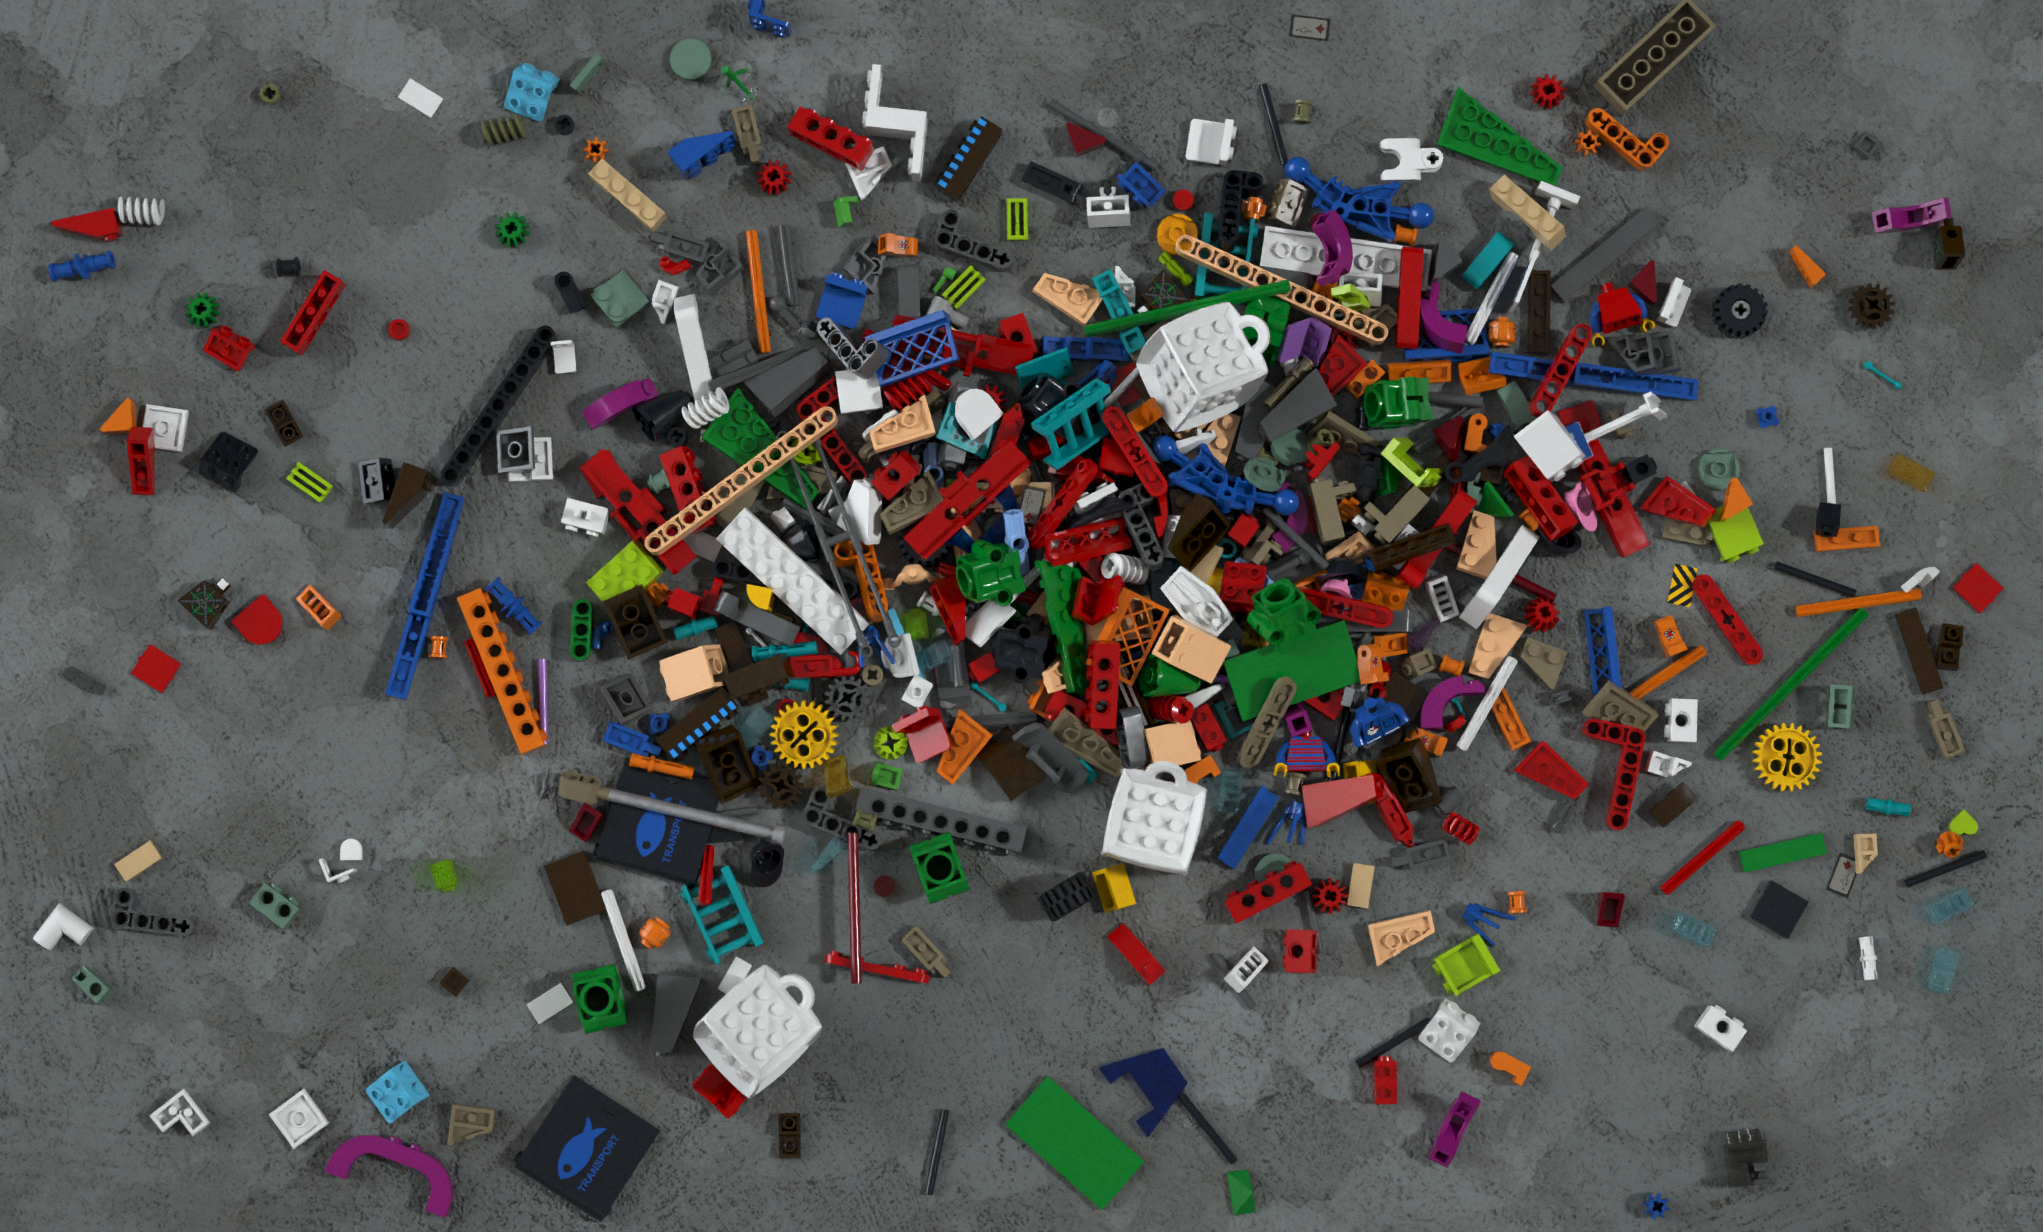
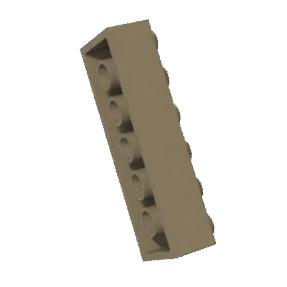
[1593,0,1716,117]

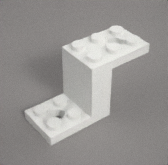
[862,64,928,182]

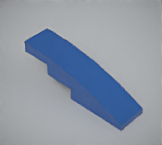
[1041,336,1129,362]

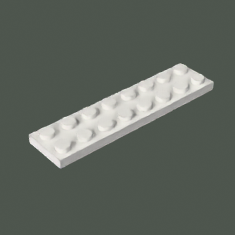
[1260,226,1432,292]
[716,507,870,655]

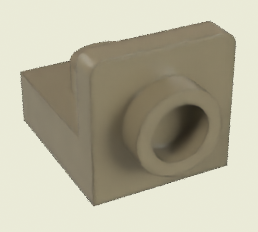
[1605,409,1637,439]
[1400,648,1438,681]

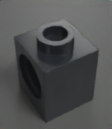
[1622,454,1657,485]
[1815,502,1841,537]

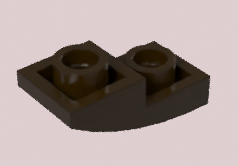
[265,399,304,447]
[1936,623,1964,671]
[1650,782,1697,828]
[779,1113,801,1159]

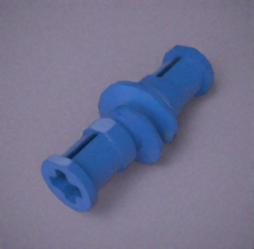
[48,250,116,282]
[485,577,543,635]

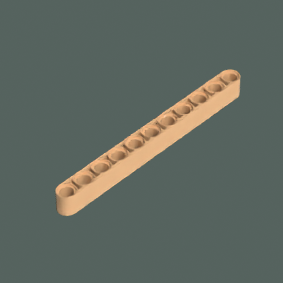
[1175,235,1388,345]
[645,406,838,555]

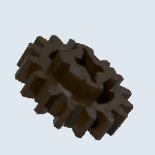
[1848,283,1895,330]
[758,763,804,809]

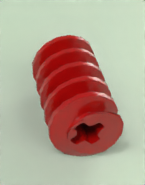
[884,373,932,411]
[1148,695,1194,724]

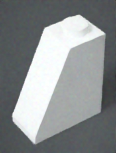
[836,478,882,545]

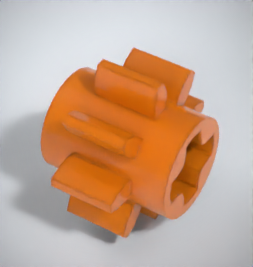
[1574,130,1601,157]
[583,137,610,164]
[1240,197,1266,221]
[1338,497,1362,523]
[645,582,670,608]
[1936,831,1964,858]

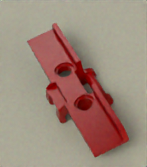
[891,315,1034,377]
[1565,417,1650,558]
[903,440,1031,560]
[580,449,697,575]

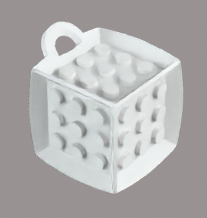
[1136,302,1270,432]
[1100,761,1208,876]
[693,965,822,1098]

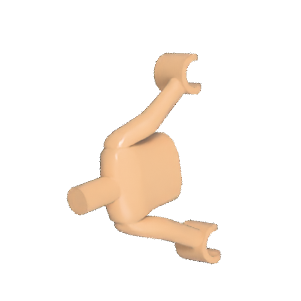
[882,564,948,591]

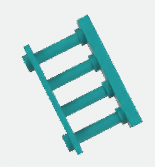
[1194,213,1258,305]
[1031,378,1111,470]
[680,865,765,965]

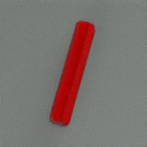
[464,638,496,698]
[698,845,715,906]

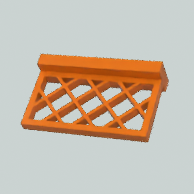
[1086,587,1170,686]

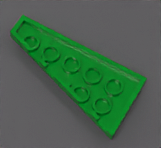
[1436,86,1563,187]
[702,388,819,510]
[1034,560,1088,695]

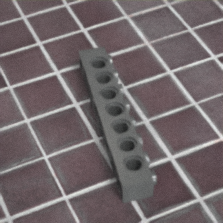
[855,787,1027,856]

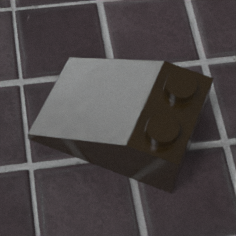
[382,462,435,528]
[1168,493,1232,572]
[603,584,668,660]
[694,724,760,804]
[977,726,1046,802]
[1376,737,1442,813]

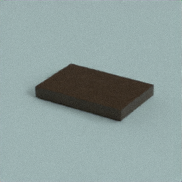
[1376,671,1429,746]
[544,850,607,926]

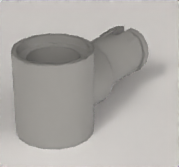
[925,296,969,329]

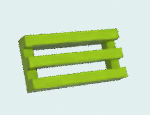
[1006,198,1028,241]
[942,265,986,310]
[286,462,334,503]

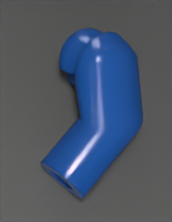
[591,621,614,649]

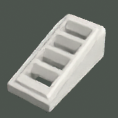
[1424,574,1460,622]
[1183,683,1225,710]
[1224,946,1269,993]

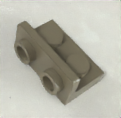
[1266,179,1309,228]
[1250,540,1284,565]

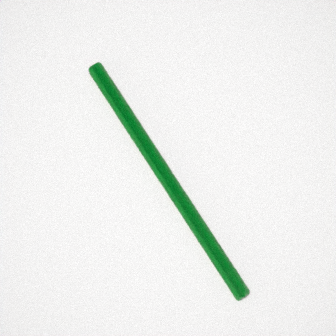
[1084,280,1291,337]
[1713,608,1868,761]

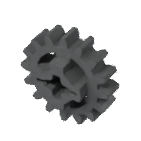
[825,676,871,721]

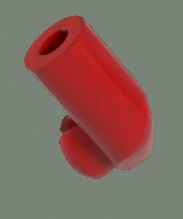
[659,256,691,275]

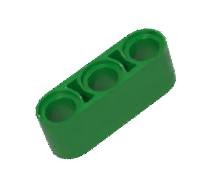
[570,599,594,662]

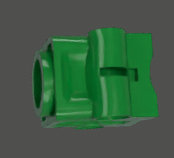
[1242,296,1291,366]
[1364,377,1433,429]
[956,539,1026,606]
[1247,578,1321,655]
[909,832,970,905]
[572,964,628,1034]

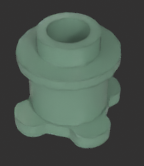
[647,469,671,494]

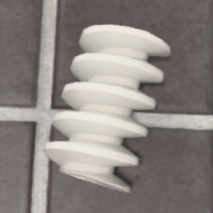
[118,196,165,226]
[682,387,729,429]
[1101,553,1149,585]

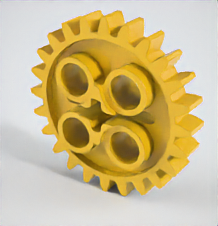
[770,700,839,769]
[1752,723,1822,792]

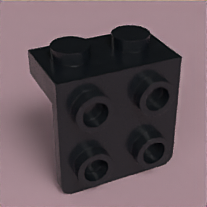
[199,432,258,493]

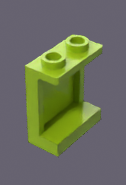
[1381,437,1443,487]
[1707,506,1764,564]
[1432,934,1500,997]

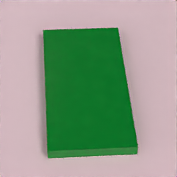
[1223,619,1360,721]
[1005,1076,1144,1210]

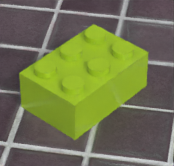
[586,540,666,602]

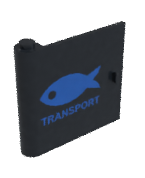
[593,757,719,887]
[513,1075,660,1223]

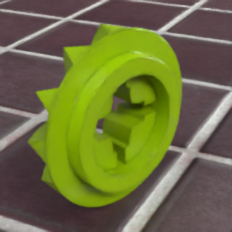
[791,440,824,466]
[874,726,908,760]

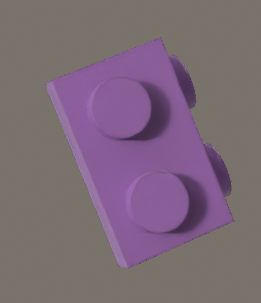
[1277,316,1332,366]

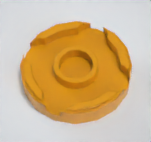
[1156,213,1198,256]

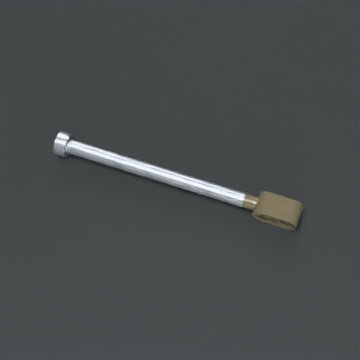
[558,771,787,846]

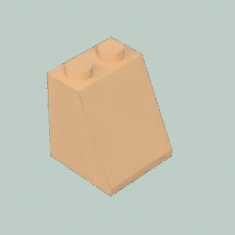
[659,644,730,701]
[1136,719,1201,770]

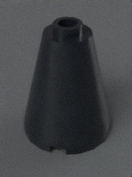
[632,390,693,442]
[779,519,824,562]

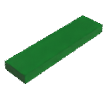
[1738,833,1827,873]

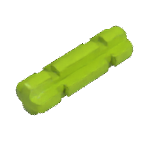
[1159,251,1193,287]

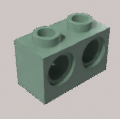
[1828,684,1856,729]
[249,882,302,929]

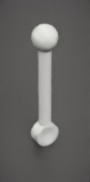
[746,627,768,647]

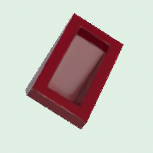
[1066,122,1106,157]
[1628,260,1657,306]
[1433,415,1465,462]
[569,802,605,843]
[1597,892,1625,927]

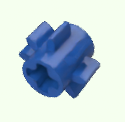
[1642,1193,1670,1220]

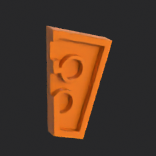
[936,708,993,785]

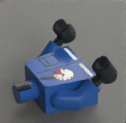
[1350,697,1418,762]

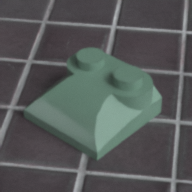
[590,270,650,328]

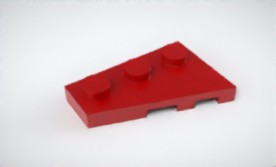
[1318,333,1368,397]
[1640,475,1717,528]
[1513,740,1590,800]

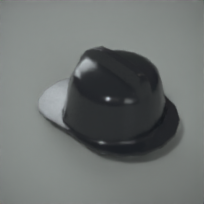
[1538,523,1582,558]
[1315,557,1364,585]
[750,839,784,887]

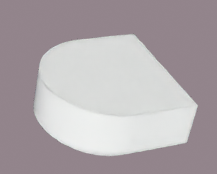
[340,839,363,860]

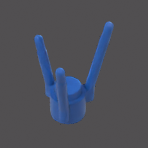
[1078,360,1118,402]
[856,626,895,671]
[1266,801,1306,845]
[1462,903,1516,947]

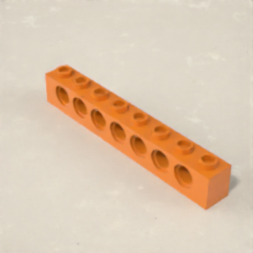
[457,588,548,756]

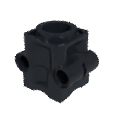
[1016,373,1088,439]
[992,613,1057,684]

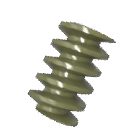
[480,113,527,146]

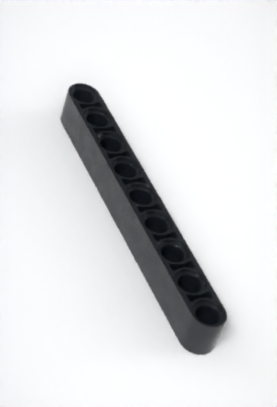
[441,325,557,487]

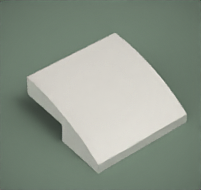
[508,437,553,482]

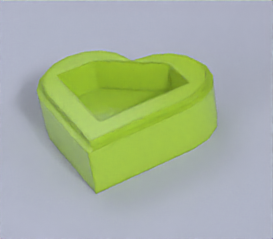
[1949,809,1978,835]

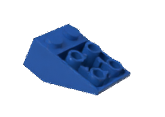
[668,131,736,180]

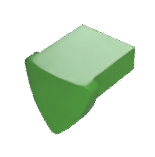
[833,196,859,228]
[872,761,903,790]

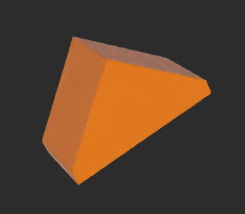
[100,397,137,435]
[1719,477,1753,522]

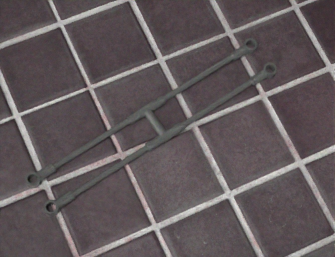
[777,427,901,659]

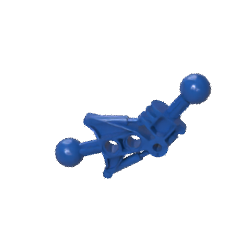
[1284,156,1434,243]
[1151,435,1299,516]

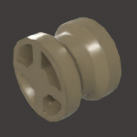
[862,664,884,687]

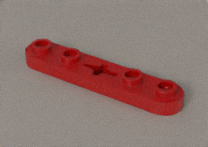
[1102,406,1168,498]
[1026,459,1098,550]
[1692,574,1763,666]
[1297,586,1394,628]
[824,951,930,984]

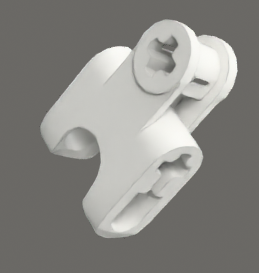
[1380,138,1443,184]

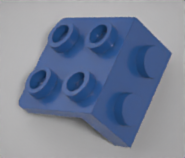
[748,0,792,38]
[1117,162,1167,209]
[816,273,868,329]

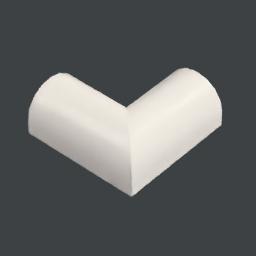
[33,903,94,950]
[149,1089,211,1136]

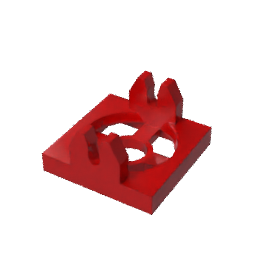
[1305,441,1340,484]

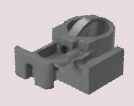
[1341,682,1372,714]

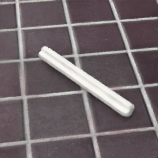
[1465,252,1519,345]
[1457,656,1518,751]
[601,889,646,992]

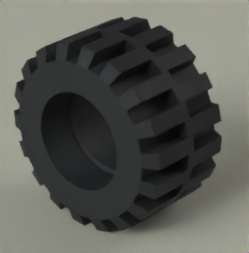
[898,521,952,568]
[1038,872,1097,922]

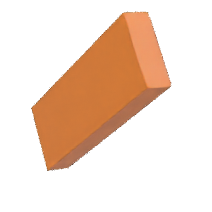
[1387,360,1451,383]
[1813,526,1880,552]
[1484,687,1531,751]

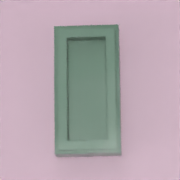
[570,53,604,94]

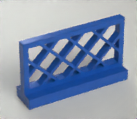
[1403,309,1490,363]
[865,310,960,387]

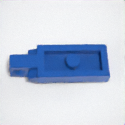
[602,721,663,757]

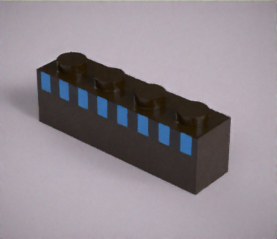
[935,116,1003,203]
[656,686,739,762]

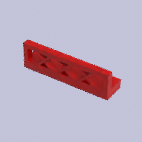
[1044,517,1131,567]

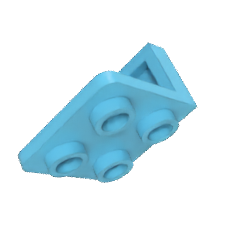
[504,63,560,122]
[366,1061,429,1123]

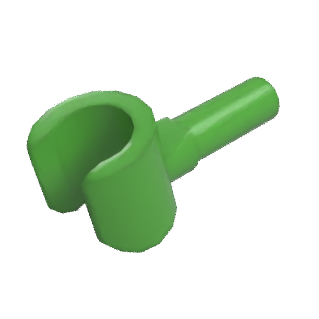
[932,267,957,293]

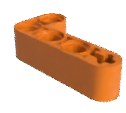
[1585,108,1669,171]
[833,541,888,622]

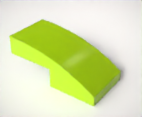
[1331,284,1370,312]

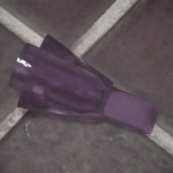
[1407,617,1440,651]

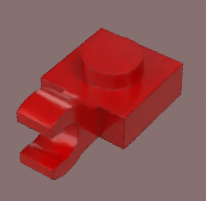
[1028,436,1066,461]
[698,577,724,616]
[1369,660,1391,699]

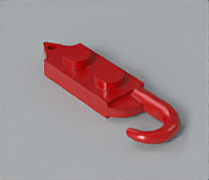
[984,403,1025,482]
[789,651,861,680]
[1366,773,1414,848]

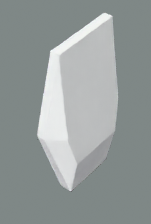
[1160,566,1234,637]

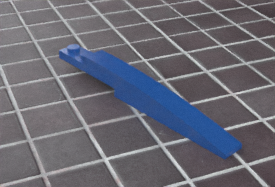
[1488,351,1699,401]
[385,492,465,701]

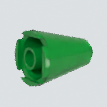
[1139,655,1201,697]

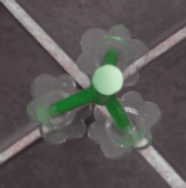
[716,59,759,104]

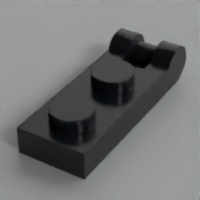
[1022,161,1084,205]
[1353,443,1383,503]

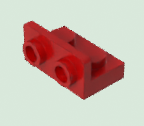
[203,325,256,372]

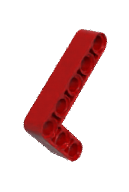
[797,376,868,485]
[1398,489,1477,590]
[1582,719,1645,831]

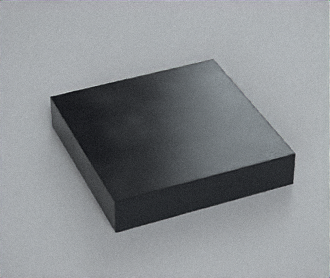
[1750,880,1809,939]

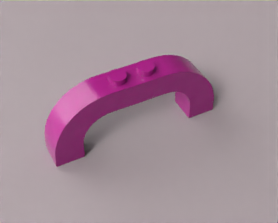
[324,1135,454,1218]

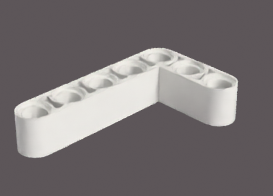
[674,294,716,401]
[1459,525,1540,629]

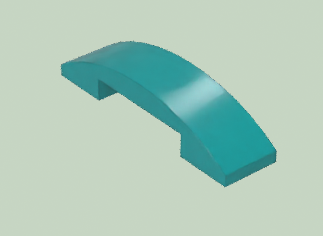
[1092,269,1146,354]

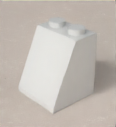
[1514,411,1586,482]

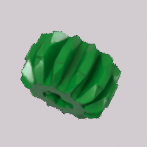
[494,212,530,248]
[184,292,221,328]

